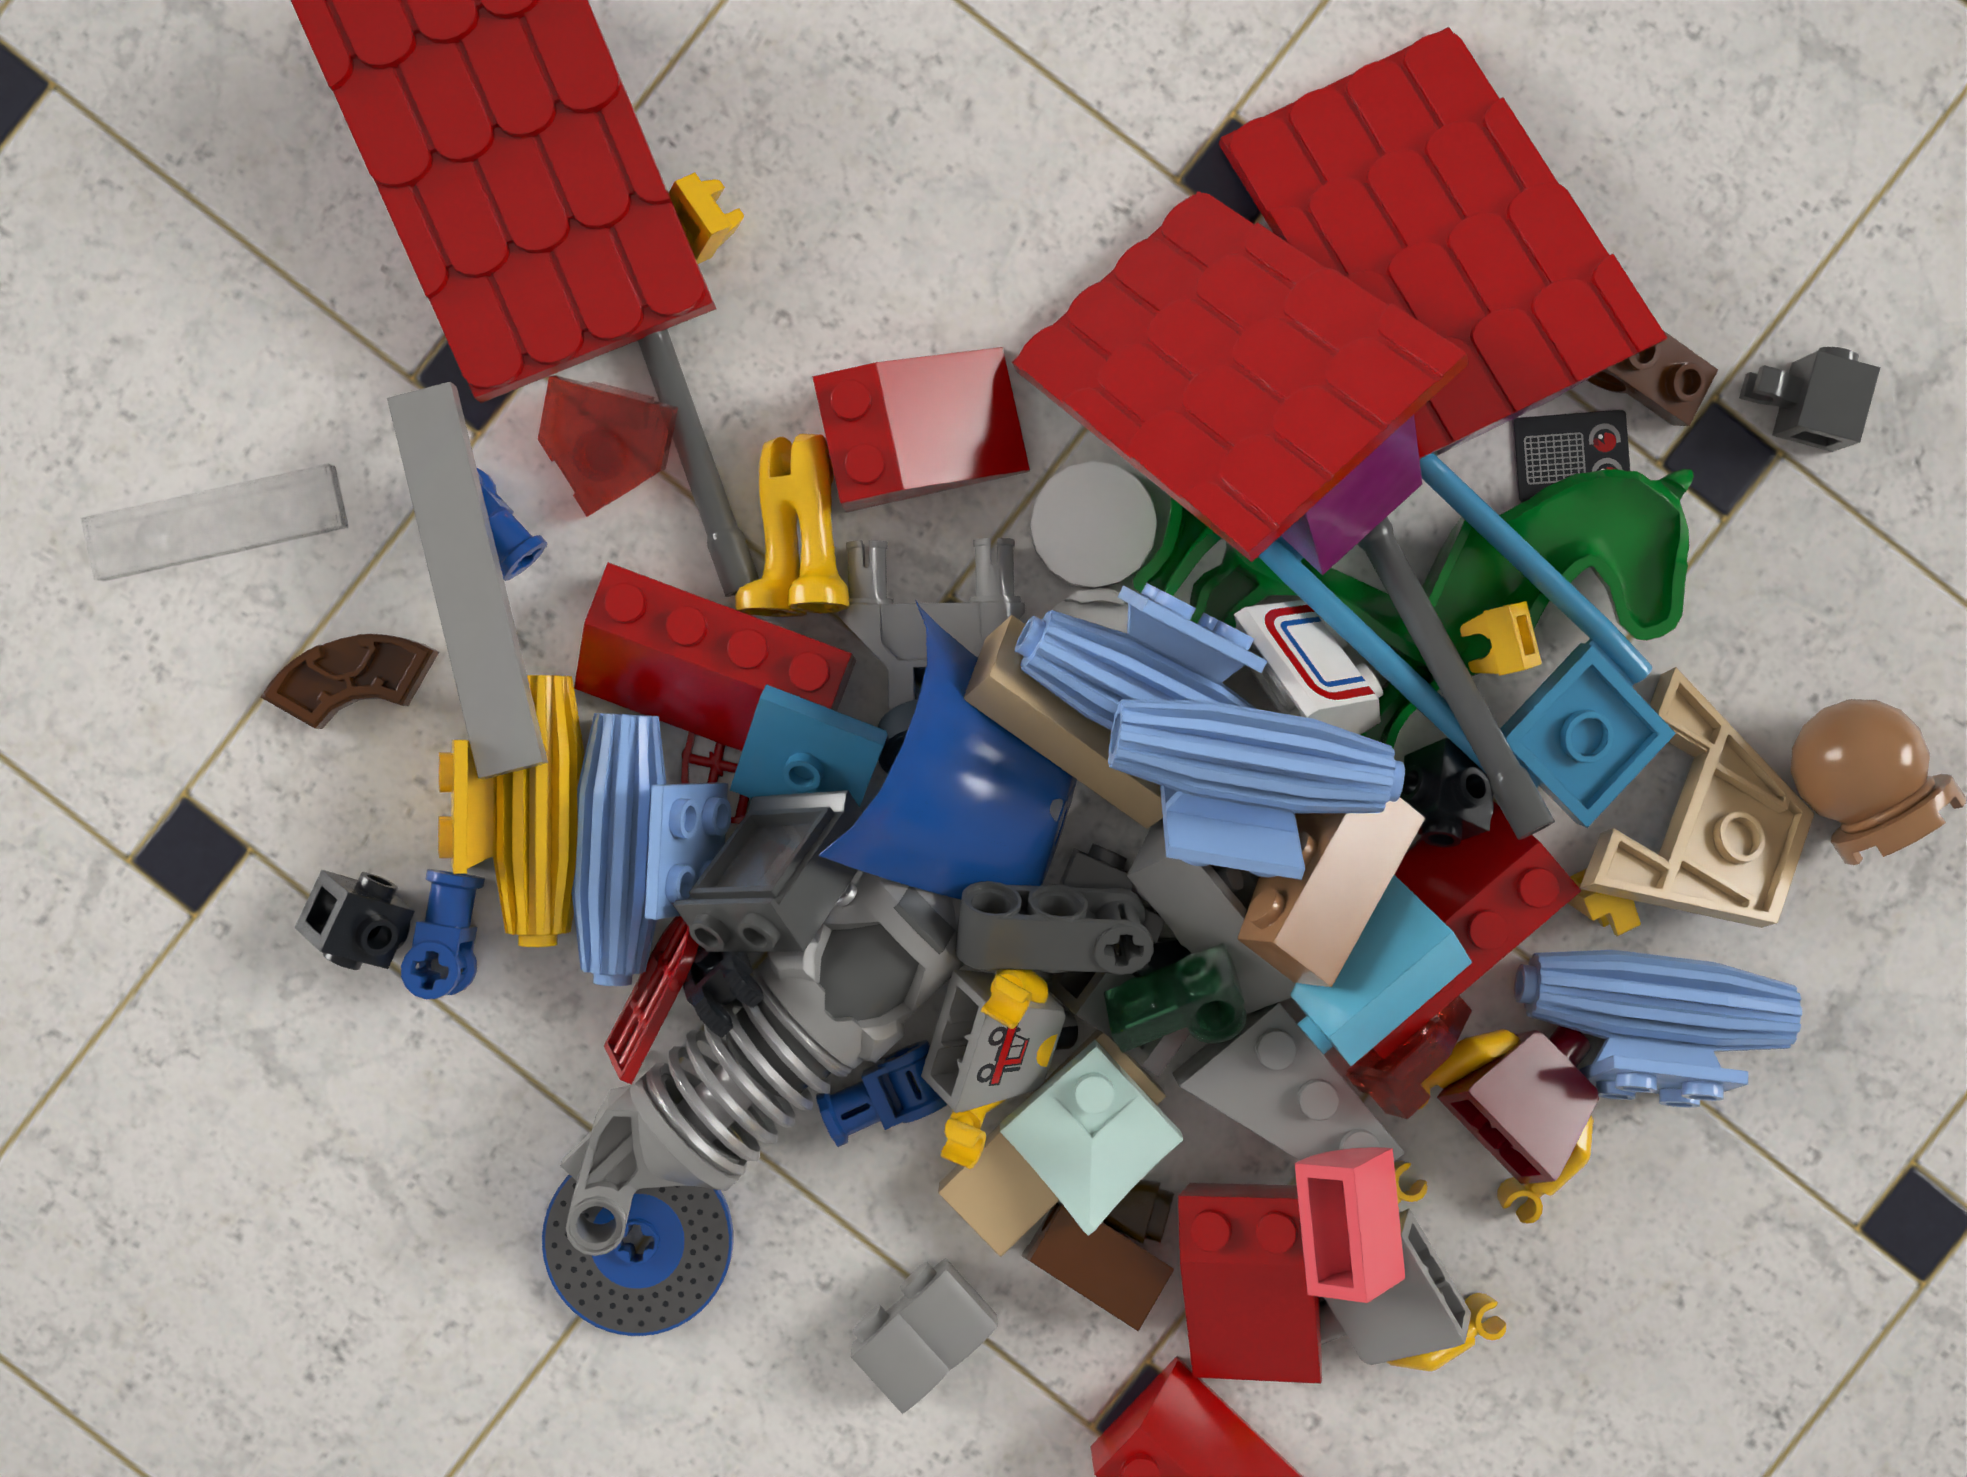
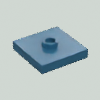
[730,684,888,807]

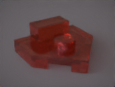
[538,375,678,517]
[1345,995,1472,1119]

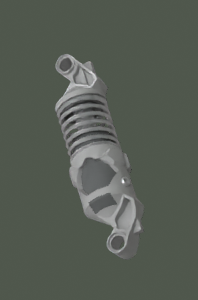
[560,870,964,1256]

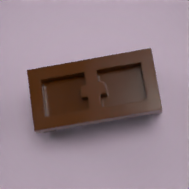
[1021,1203,1174,1331]

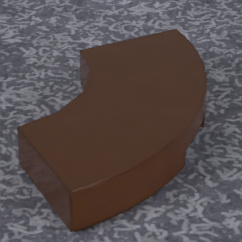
[261,634,439,729]

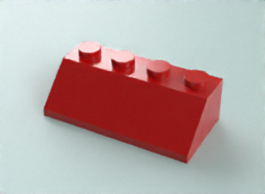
[574,562,856,751]
[1371,801,1582,1060]
[1090,1356,1303,1477]

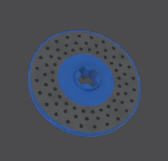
[542,1175,734,1336]

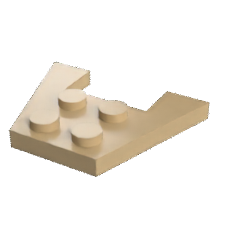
[1579,667,1814,928]

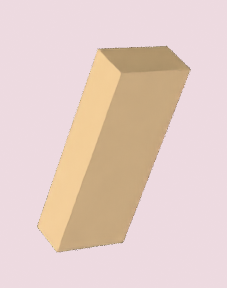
[964,615,1163,829]
[938,1029,1166,1257]

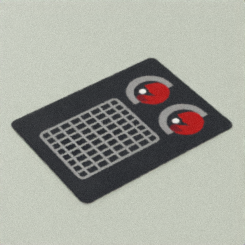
[1513,410,1630,502]

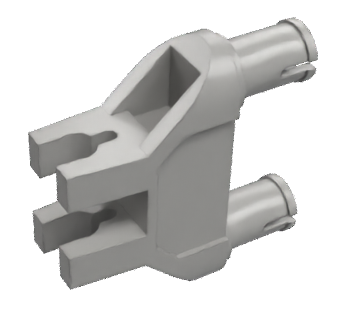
[839,538,1025,711]

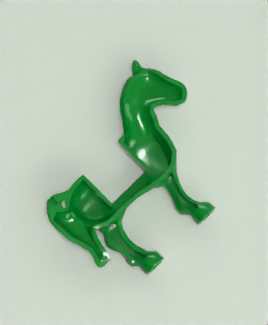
[1133,469,1694,749]

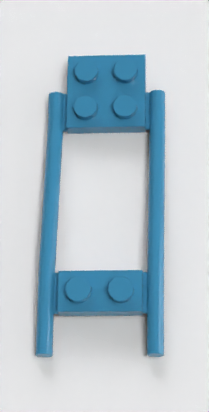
[1258,453,1676,828]

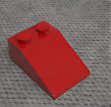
[812,347,1030,513]
[1178,1183,1322,1384]

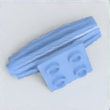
[1015,583,1267,730]
[1108,699,1405,880]
[572,713,731,986]
[1514,950,1802,1108]

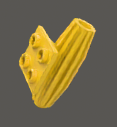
[438,675,585,947]

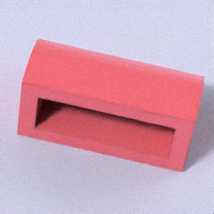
[1295,1147,1405,1303]

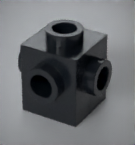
[1400,738,1494,848]
[295,870,415,970]

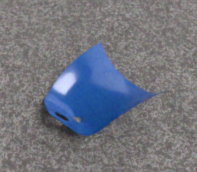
[819,600,1077,900]

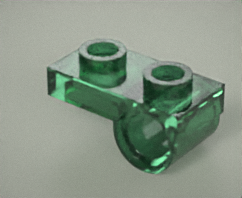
[1104,943,1247,1053]

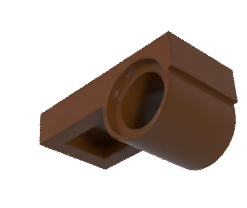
[1586,330,1718,426]

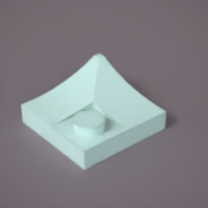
[1000,1039,1183,1236]

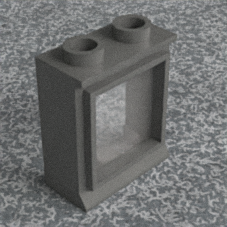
[673,790,863,952]

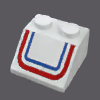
[1234,600,1383,735]

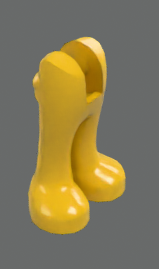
[735,434,849,617]

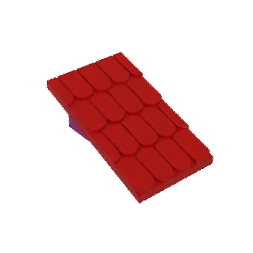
[291,0,717,403]
[1218,27,1668,459]
[1012,191,1468,575]

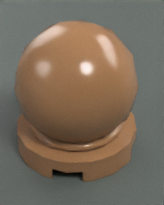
[1791,699,1966,865]

